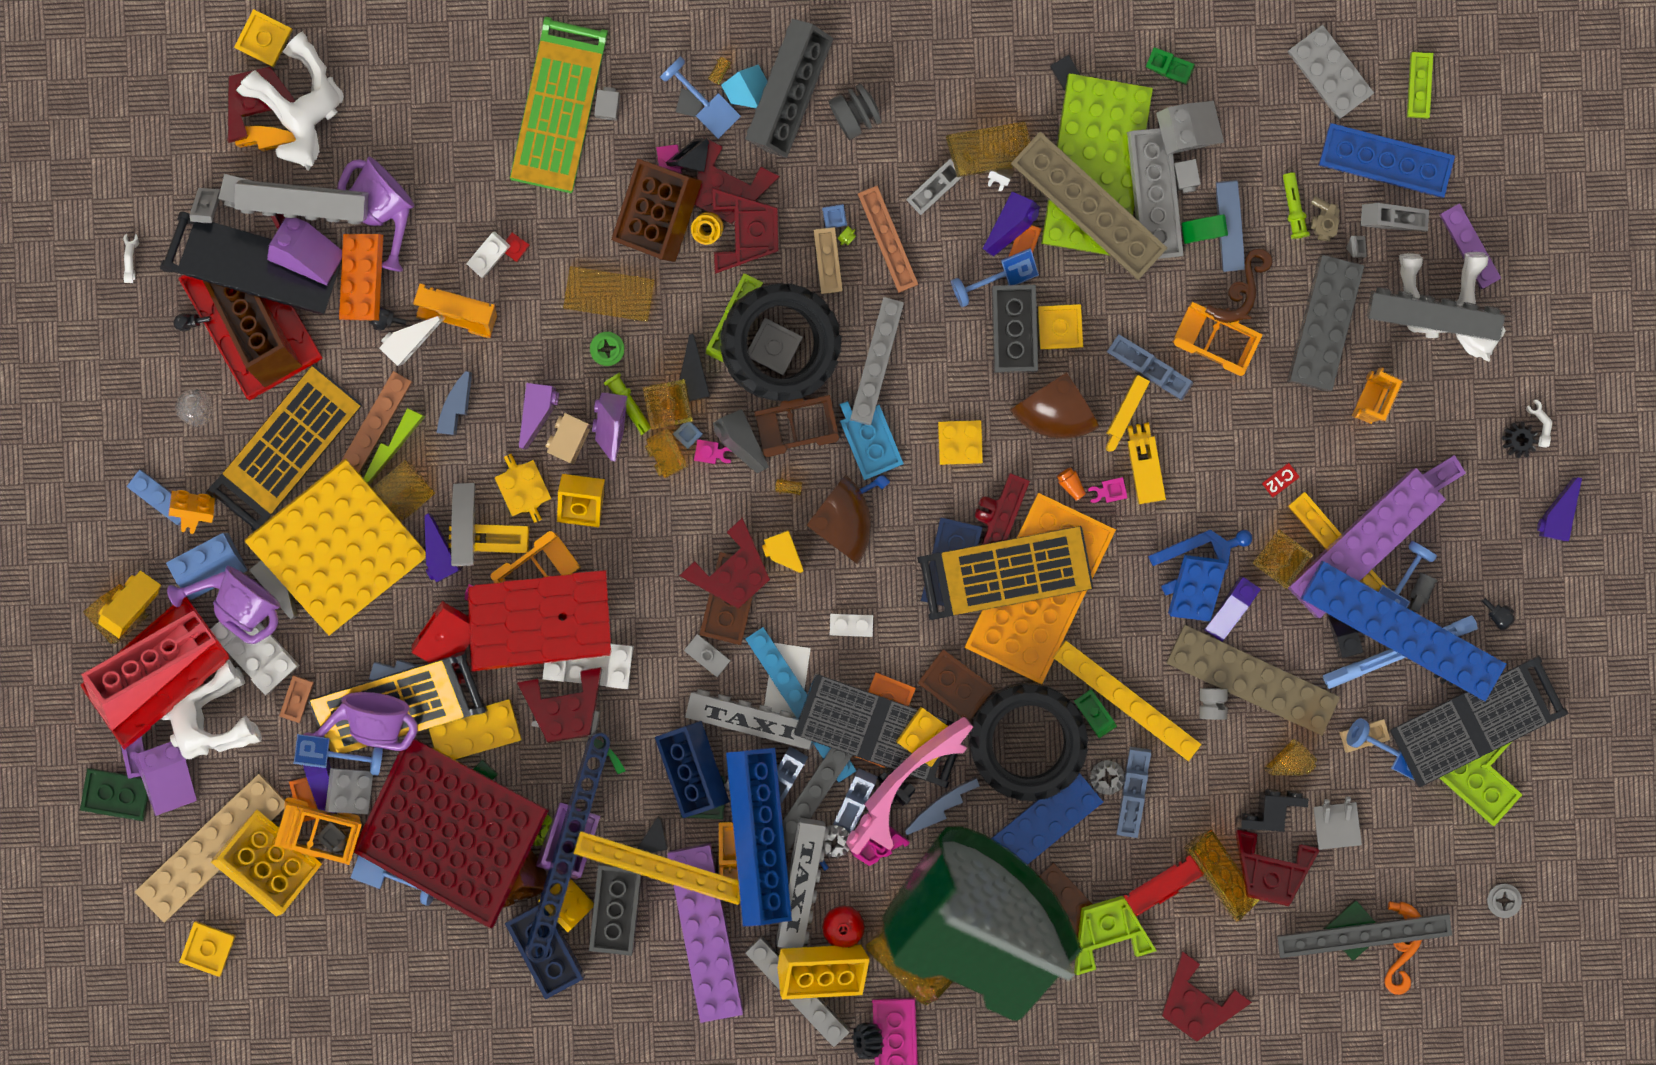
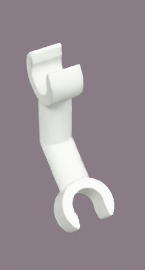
[123,234,139,283]
[1526,400,1552,448]

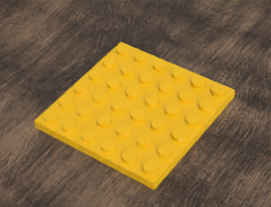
[244,458,426,636]

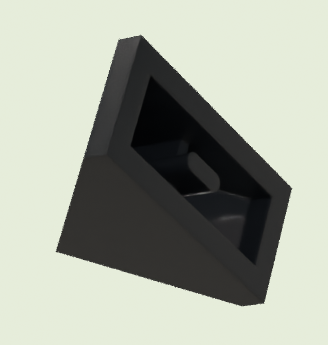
[666,138,709,172]
[637,816,668,853]

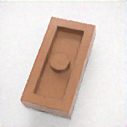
[279,675,314,723]

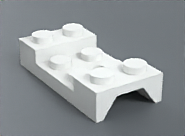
[210,622,300,695]
[543,643,634,689]

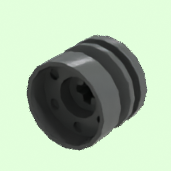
[828,83,882,141]

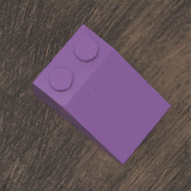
[267,218,342,286]
[519,383,559,449]
[592,393,627,461]
[133,742,197,816]
[536,802,600,880]

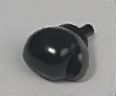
[369,307,407,331]
[173,313,211,332]
[1481,598,1515,630]

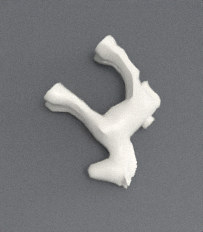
[236,31,344,171]
[1399,252,1506,362]
[161,660,262,759]

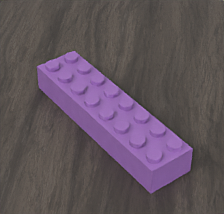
[1286,468,1446,618]
[668,843,744,1023]

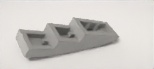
[451,483,476,566]

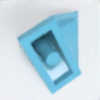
[721,64,768,108]

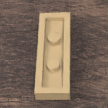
[814,227,843,294]

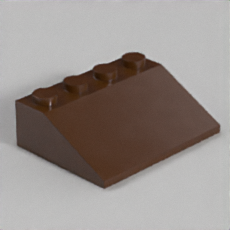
[611,158,702,262]

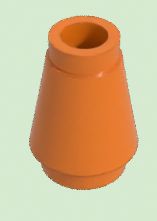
[1057,467,1086,500]

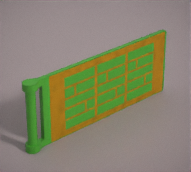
[510,17,608,193]

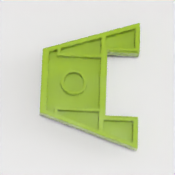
[1074,896,1157,976]

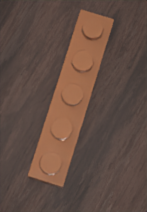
[858,186,918,293]
[341,371,413,474]

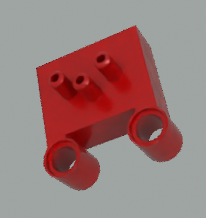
[411,601,470,683]

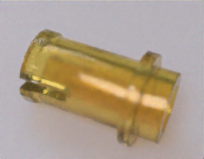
[708,56,732,85]
[775,478,802,496]

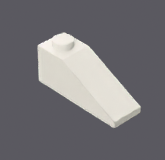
[379,315,445,366]

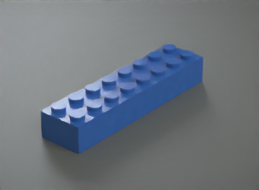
[726,748,792,926]

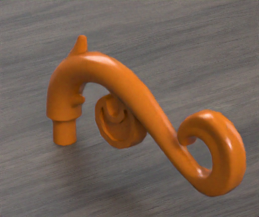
[1384,901,1422,995]

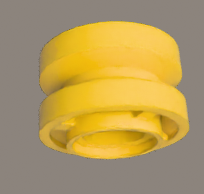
[691,212,724,245]

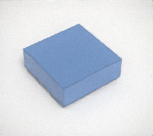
[822,204,847,228]
[673,419,703,449]

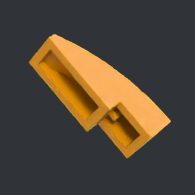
[235,126,295,152]
[719,822,739,881]

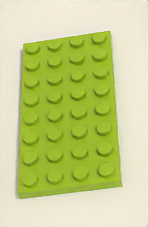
[1041,73,1153,255]

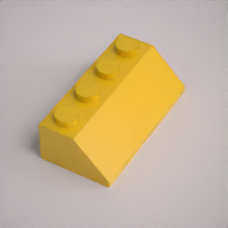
[777,945,870,999]

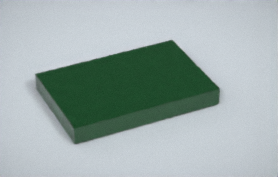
[80,768,149,821]

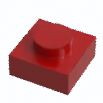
[505,232,530,263]

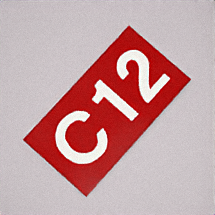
[1262,463,1299,498]

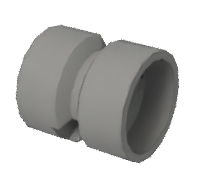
[1199,688,1228,720]

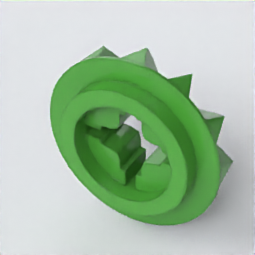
[590,332,624,366]

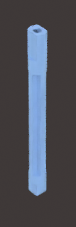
[1323,615,1478,689]

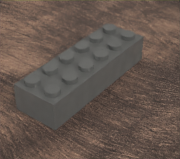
[745,19,834,158]
[1287,255,1364,392]
[1366,287,1505,341]

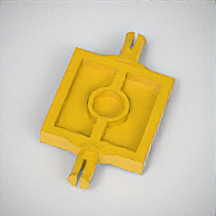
[494,454,551,523]

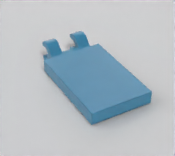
[840,401,904,480]

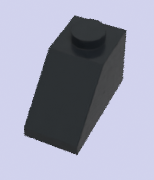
[1328,615,1363,658]

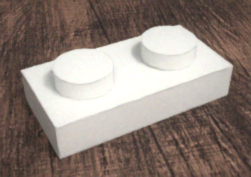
[466,232,510,278]
[830,614,873,637]

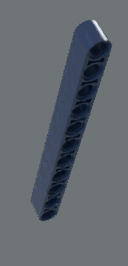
[525,732,610,963]

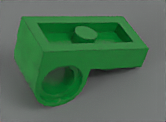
[1074,689,1117,739]

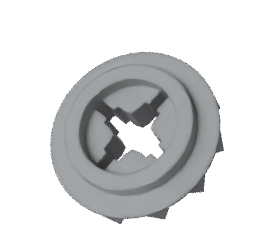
[1090,760,1125,795]
[822,825,850,859]
[1487,883,1522,918]

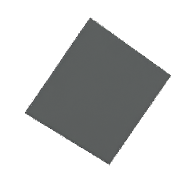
[676,88,705,117]

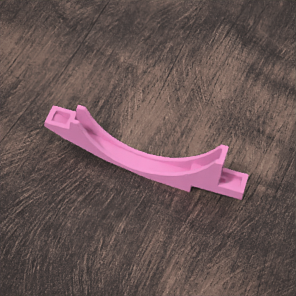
[846,717,973,855]

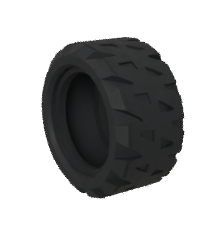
[720,284,841,401]
[970,682,1088,801]

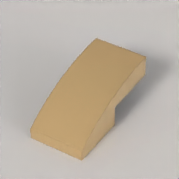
[1340,719,1390,752]

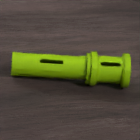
[1283,172,1310,239]
[604,373,653,435]

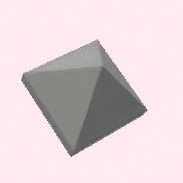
[1346,236,1367,258]

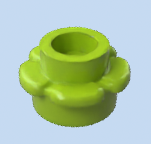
[837,226,856,245]

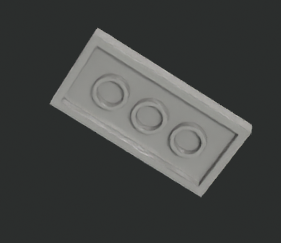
[1287,25,1374,120]

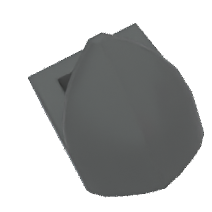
[316,822,348,853]

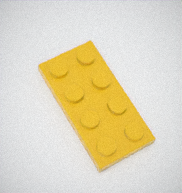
[429,699,522,759]

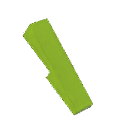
[705,273,763,363]
[364,408,426,484]

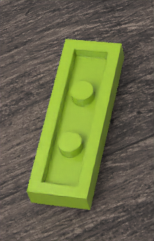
[1407,52,1433,119]

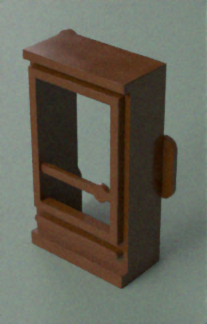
[754,395,839,457]

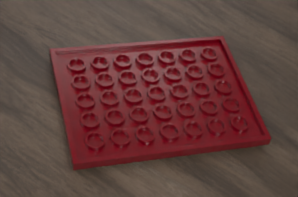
[353,738,549,928]

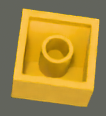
[557,474,605,527]
[762,531,804,573]

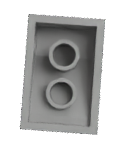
[1156,101,1224,155]

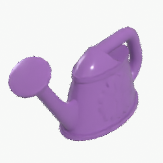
[337,157,414,272]
[167,566,280,644]
[304,692,418,751]

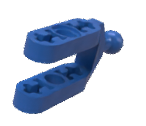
[1148,530,1253,596]

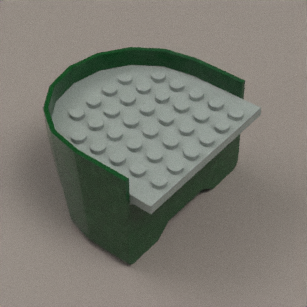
[882,826,1082,1021]

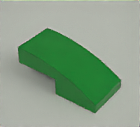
[1146,47,1195,86]
[1181,214,1228,244]
[594,738,626,775]

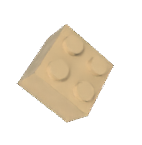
[546,413,592,464]

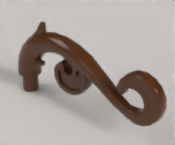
[1205,248,1273,323]

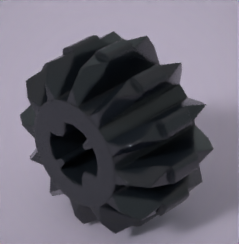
[1501,422,1539,458]
[852,1022,884,1060]

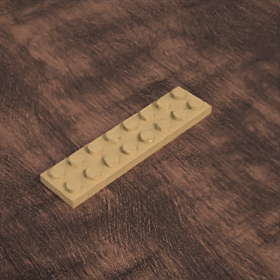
[135,773,285,923]

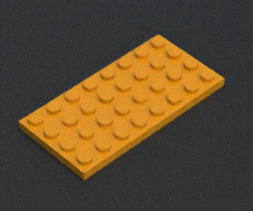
[964,493,1116,684]

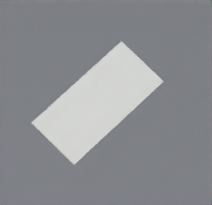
[764,643,811,717]

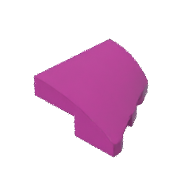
[850,825,910,866]

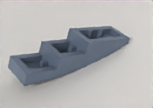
[1216,180,1245,272]
[1107,334,1193,401]
[1116,747,1151,838]
[905,777,980,835]

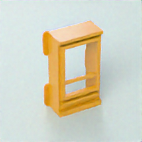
[413,284,497,338]
[1172,302,1263,376]
[1352,368,1403,424]
[491,531,581,583]
[273,797,362,865]

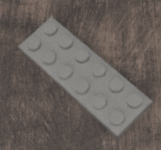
[1127,128,1183,259]

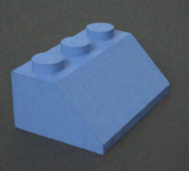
[166,533,248,600]

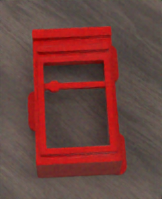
[1124,856,1203,917]

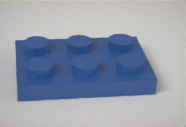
[1168,555,1227,621]

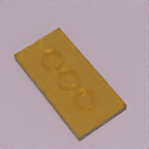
[946,122,1031,178]
[563,266,655,322]

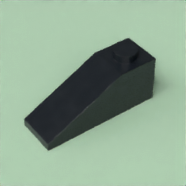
[677,334,710,403]

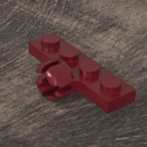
[975,473,1030,545]

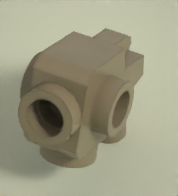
[1310,196,1340,242]

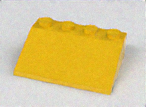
[211,809,322,916]

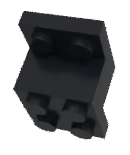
[1236,789,1309,832]

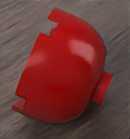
[822,905,865,947]

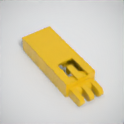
[1106,375,1150,452]
[1127,422,1166,504]
[448,524,529,553]

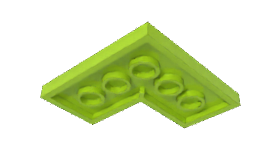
[1439,742,1523,826]

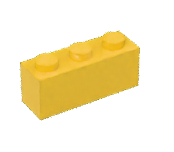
[98,570,161,638]

